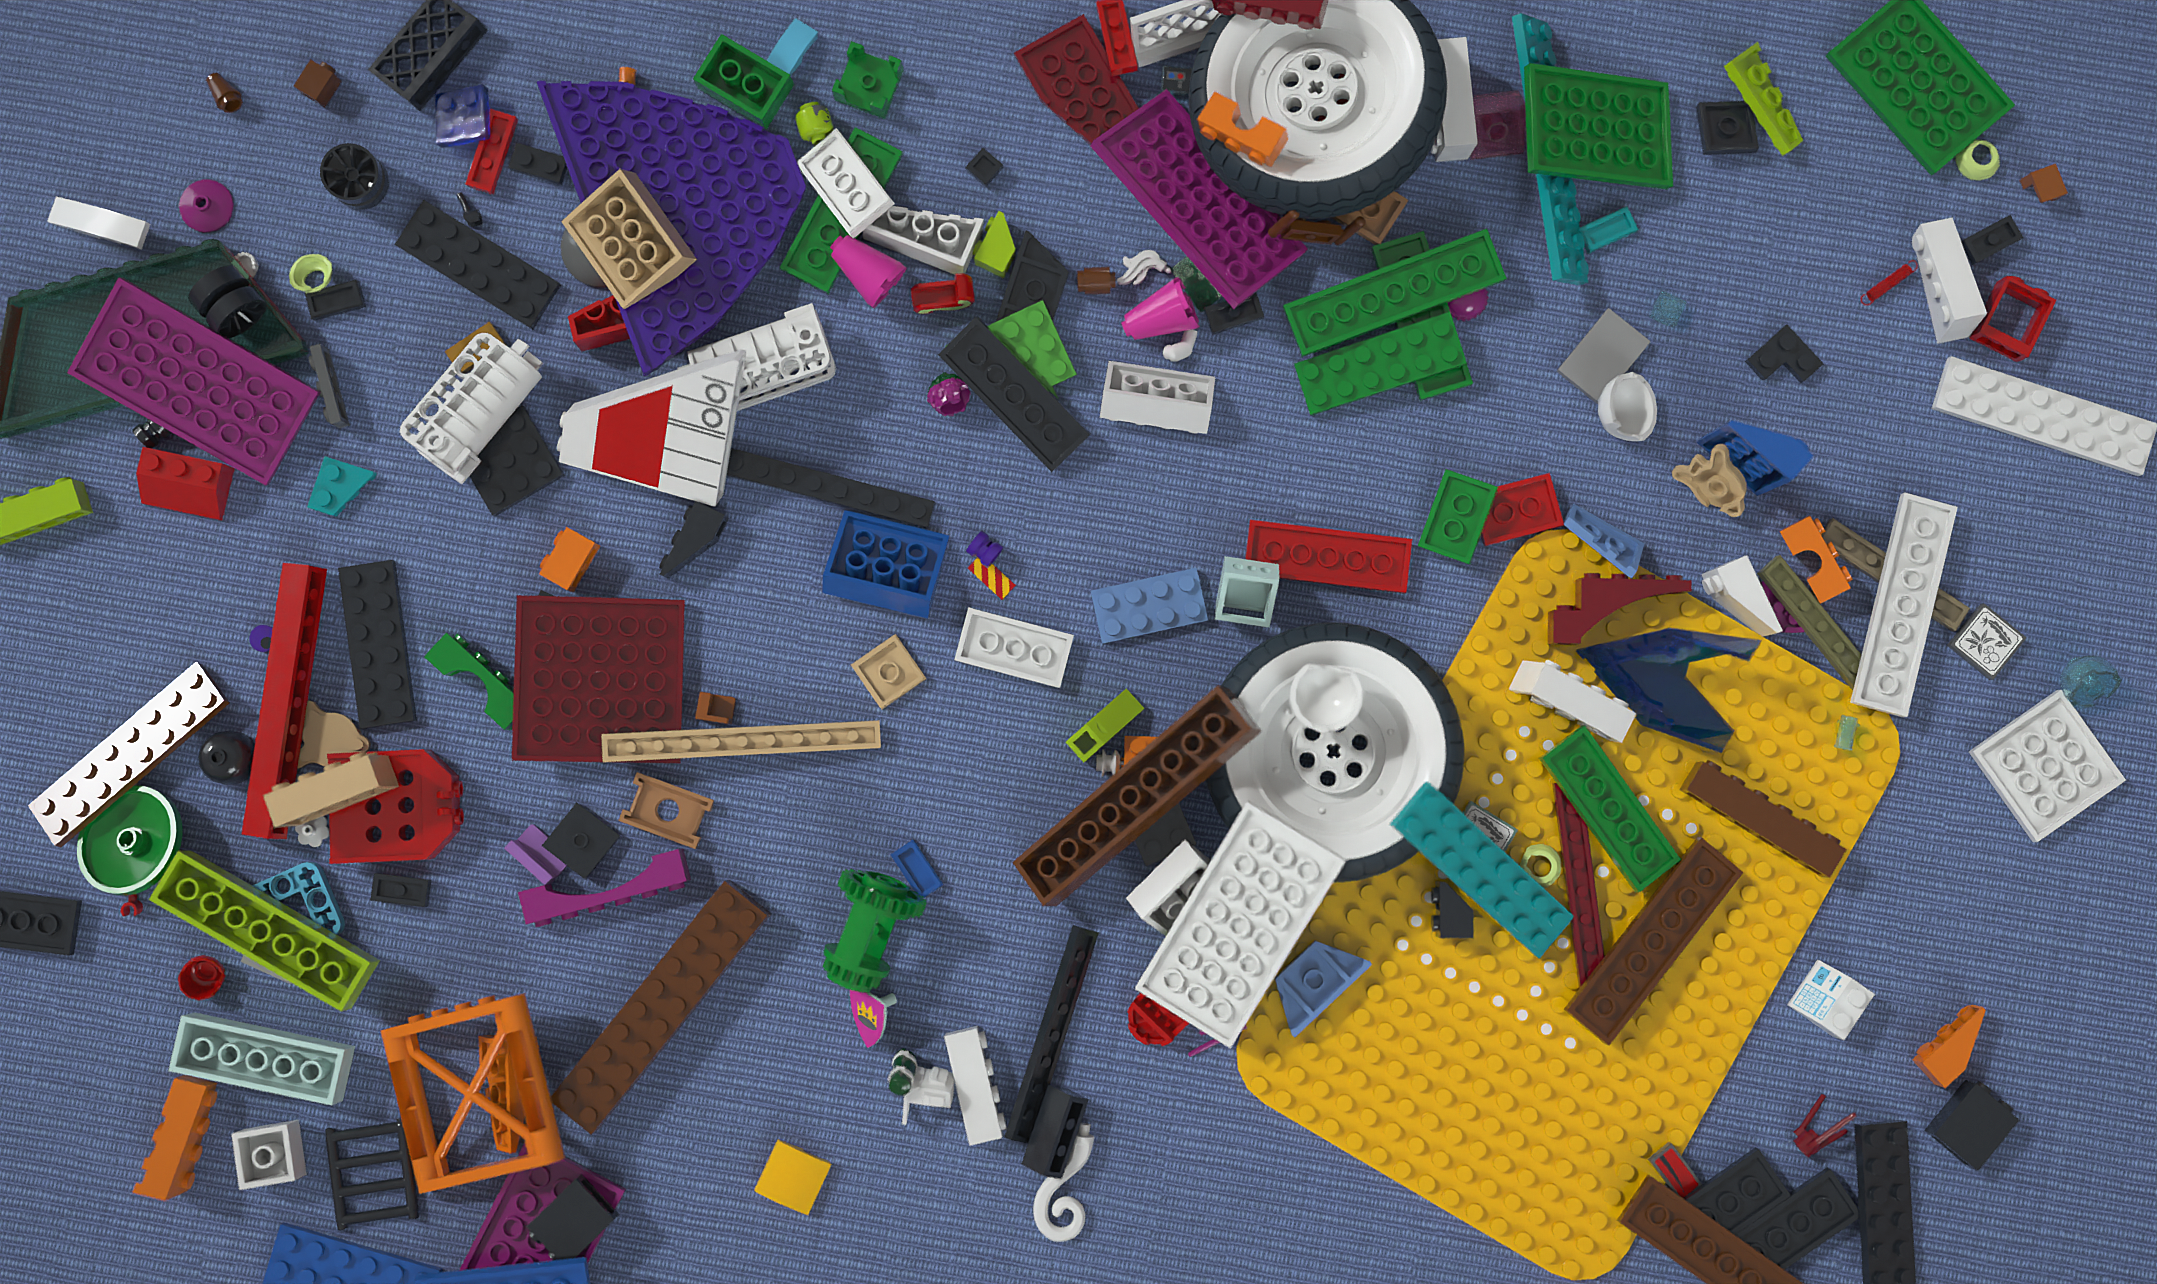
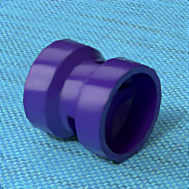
[966,531,1004,568]

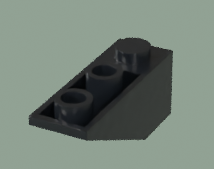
[659,501,729,579]

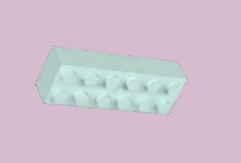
[169,1013,355,1105]

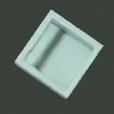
[1215,556,1279,627]

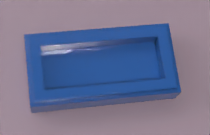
[890,839,944,898]

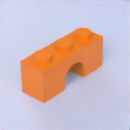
[1197,91,1289,167]
[1780,515,1853,604]

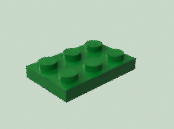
[1418,469,1499,564]

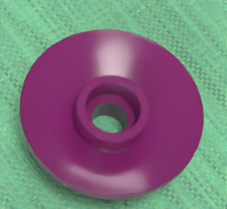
[179,179,234,233]

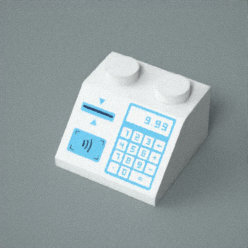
[1787,960,1875,1040]

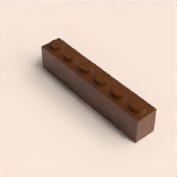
[1679,760,1847,878]

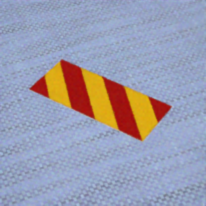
[968,557,1016,600]

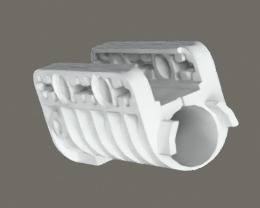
[677,303,836,411]
[400,333,543,484]

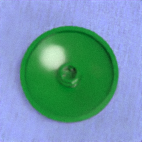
[77,785,182,896]

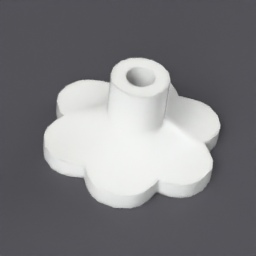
[295,816,330,847]

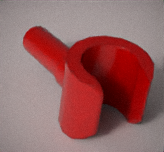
[121,894,143,917]

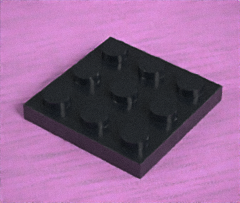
[469,405,565,517]

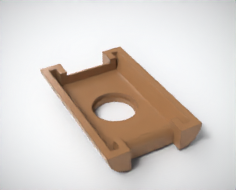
[618,772,714,849]

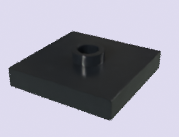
[1696,101,1759,155]
[542,802,621,880]

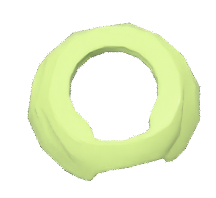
[1956,140,2000,180]
[289,254,332,293]
[1519,844,1561,888]

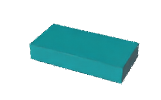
[1579,206,1639,254]

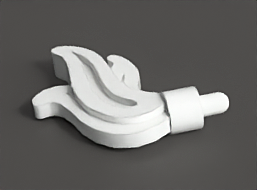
[1117,250,1172,285]

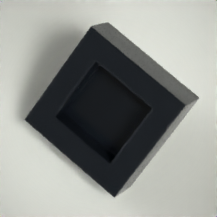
[965,148,1003,187]

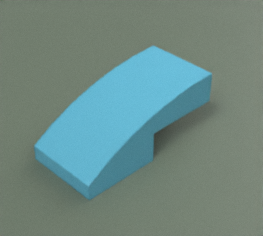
[766,18,818,75]

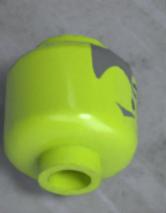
[795,102,834,145]

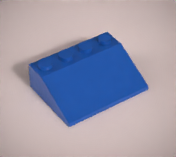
[1696,420,1814,496]
[822,510,950,619]

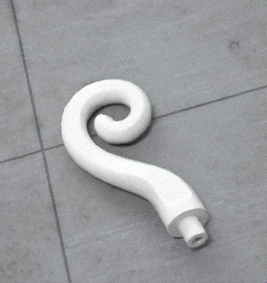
[1033,1123,1094,1242]

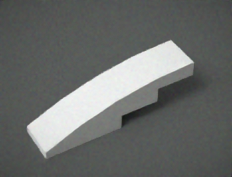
[47,197,150,250]

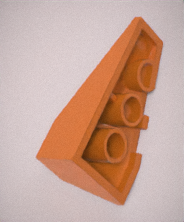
[479,1035,539,1154]

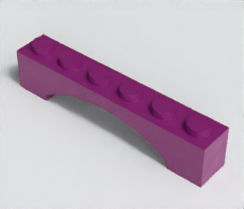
[518,848,691,927]

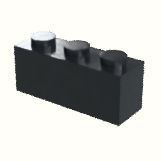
[1021,1085,1089,1179]

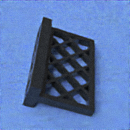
[367,0,488,112]

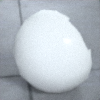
[1598,372,1657,441]
[1290,664,1362,732]

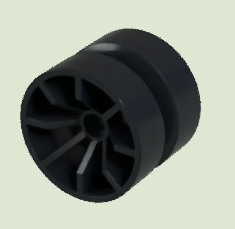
[320,143,389,210]
[188,265,267,338]

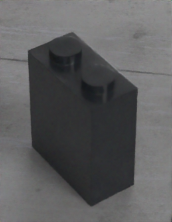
[1924,1080,2019,1171]
[526,1174,620,1261]

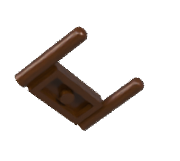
[1268,210,1366,246]

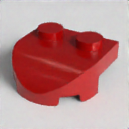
[1127,992,1189,1046]

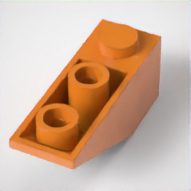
[1912,1005,1986,1088]

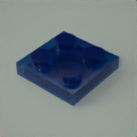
[435,84,490,148]

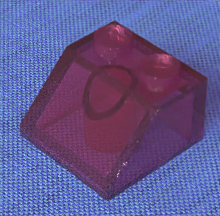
[1469,90,1526,160]

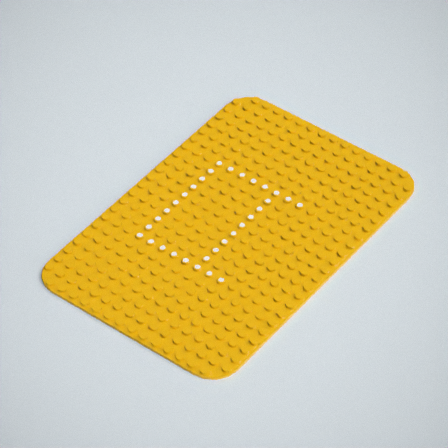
[1236,529,1900,1280]

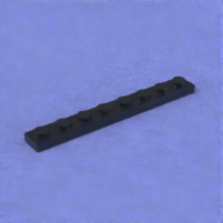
[726,448,935,529]
[1004,925,1099,1144]

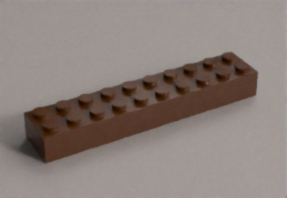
[1012,685,1262,906]
[551,880,772,1135]

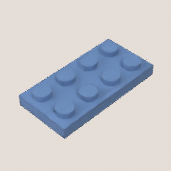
[1090,568,1208,644]

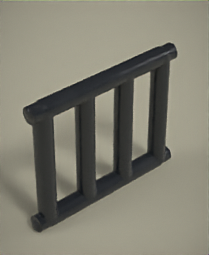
[325,1117,419,1230]

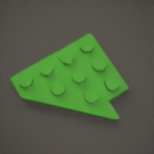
[945,300,1077,400]

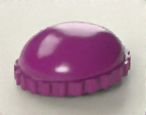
[1447,288,1489,321]

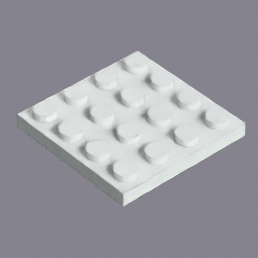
[1969,690,2126,842]

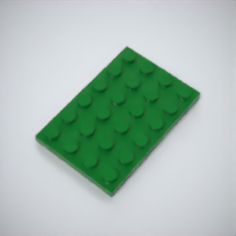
[1825,0,2015,176]
[1524,63,1673,189]

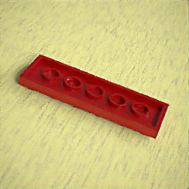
[1245,520,1412,594]

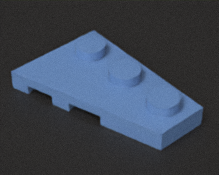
[1563,504,1645,579]

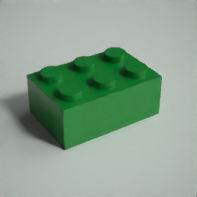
[693,34,794,130]

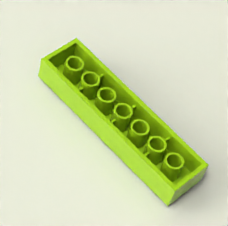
[149,850,380,1011]

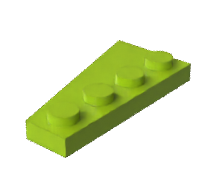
[1723,42,1803,156]

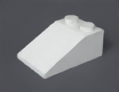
[1701,555,1782,637]

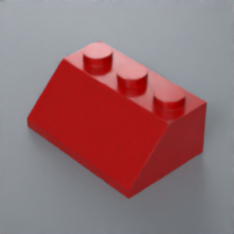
[136,447,235,520]

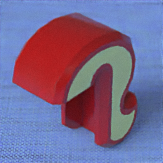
[911,273,975,314]

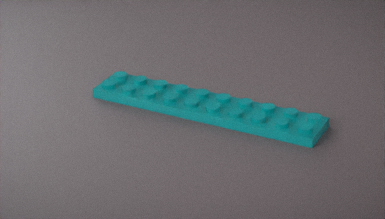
[1512,13,1589,285]

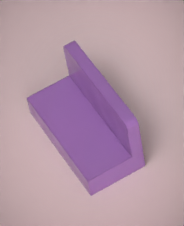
[504,824,567,885]

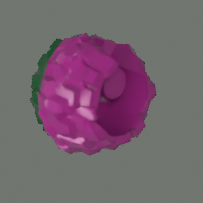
[927,372,971,417]

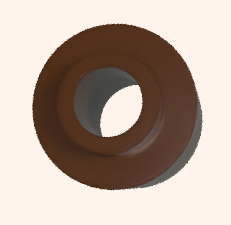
[1077,266,1116,295]

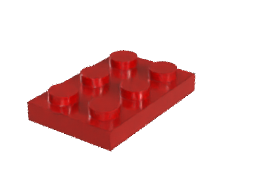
[1481,473,1564,547]

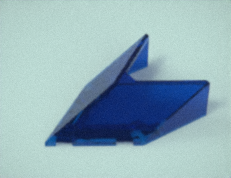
[1576,628,1762,753]

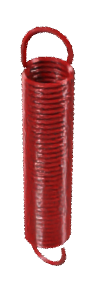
[1861,260,1918,305]

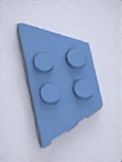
[1275,940,1372,1037]

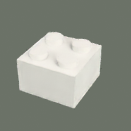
[232,1120,307,1190]

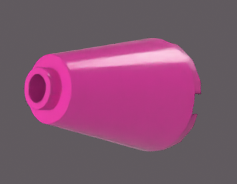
[830,235,907,308]
[1121,277,1200,340]

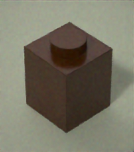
[293,59,342,108]

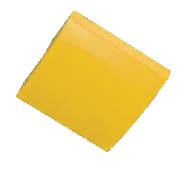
[754,1139,832,1215]

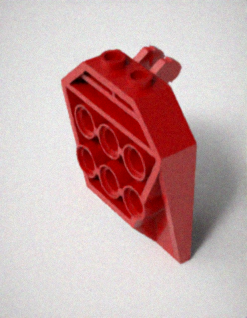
[327,749,464,864]

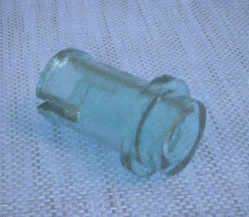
[1834,715,1860,751]

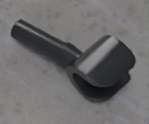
[456,192,483,227]

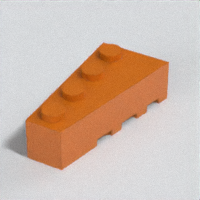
[132,1075,217,1201]

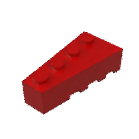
[568,295,630,352]

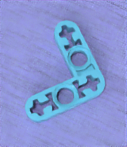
[253,862,345,935]

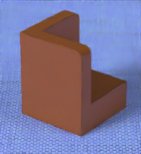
[2019,163,2068,203]
[695,692,736,725]

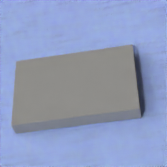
[1556,308,1651,405]

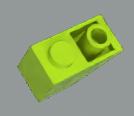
[972,211,1016,279]

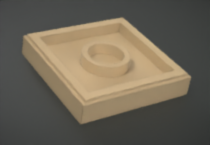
[851,634,927,710]

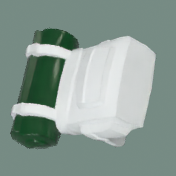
[888,1048,954,1125]

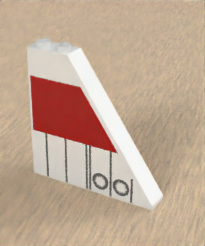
[557,349,747,507]

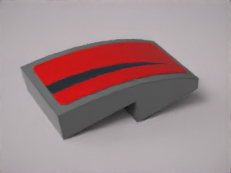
[1648,1142,1702,1198]

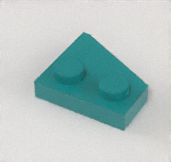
[307,456,377,517]

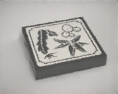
[1947,603,2027,680]

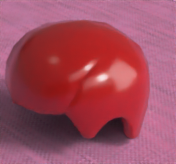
[178,955,226,1001]

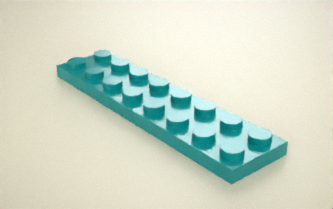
[1390,781,1573,959]

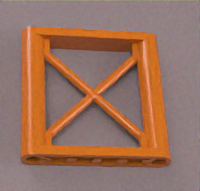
[380,993,565,1193]

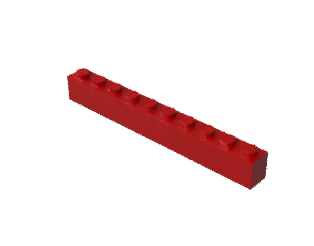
[241,563,327,839]

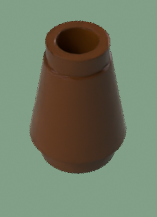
[206,73,243,113]

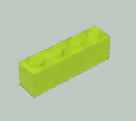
[0,477,93,545]

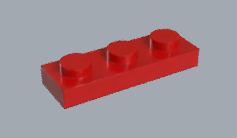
[1096,0,1138,76]
[465,109,518,195]

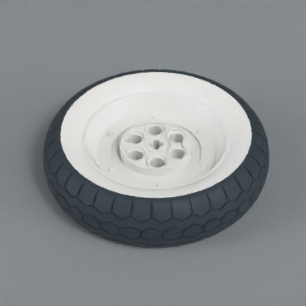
[1189,0,1447,219]
[1206,622,1464,883]

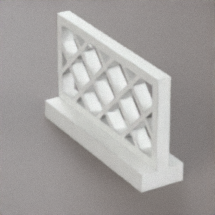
[1130,0,1221,67]

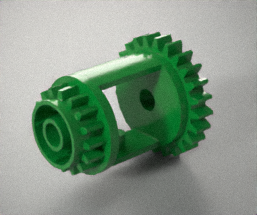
[823,869,927,993]

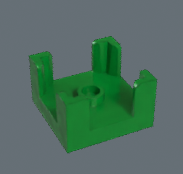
[832,41,904,119]

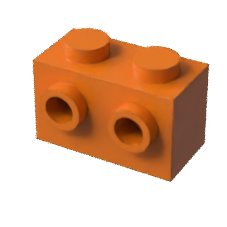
[539,527,600,593]

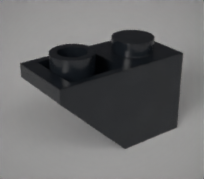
[1431,881,1474,938]

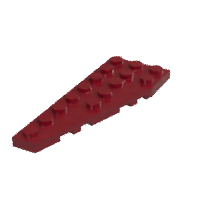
[1014,14,1139,145]

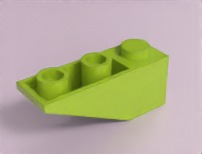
[1065,688,1145,763]

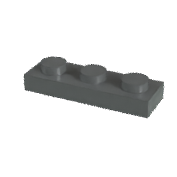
[309,344,350,428]

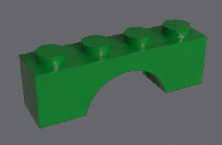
[424,632,514,731]

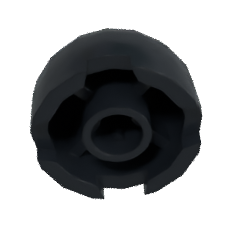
[198,730,255,785]

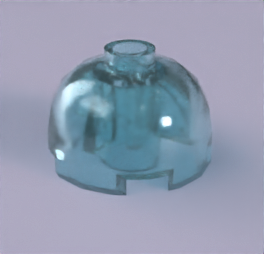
[2060,655,2121,709]

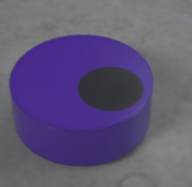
[249,625,273,652]

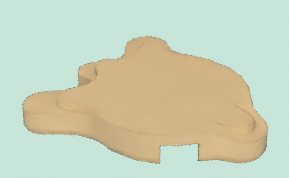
[1672,444,1747,517]
[298,701,371,768]

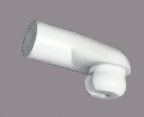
[1163,330,1198,362]

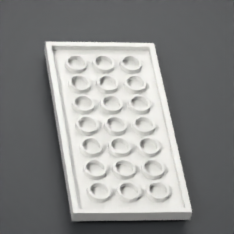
[1135,800,1346,1048]

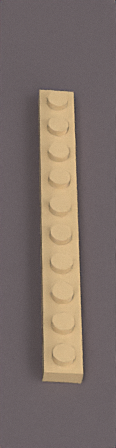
[602,720,881,762]

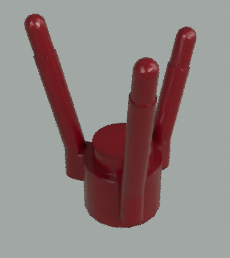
[1793,1094,1856,1158]

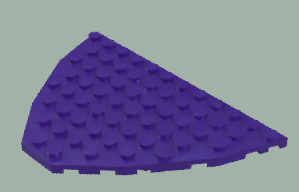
[537,81,806,376]

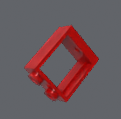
[1969,276,2057,362]

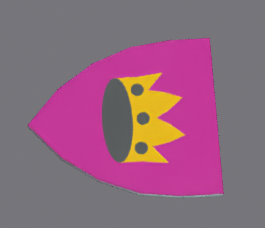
[850,990,897,1048]

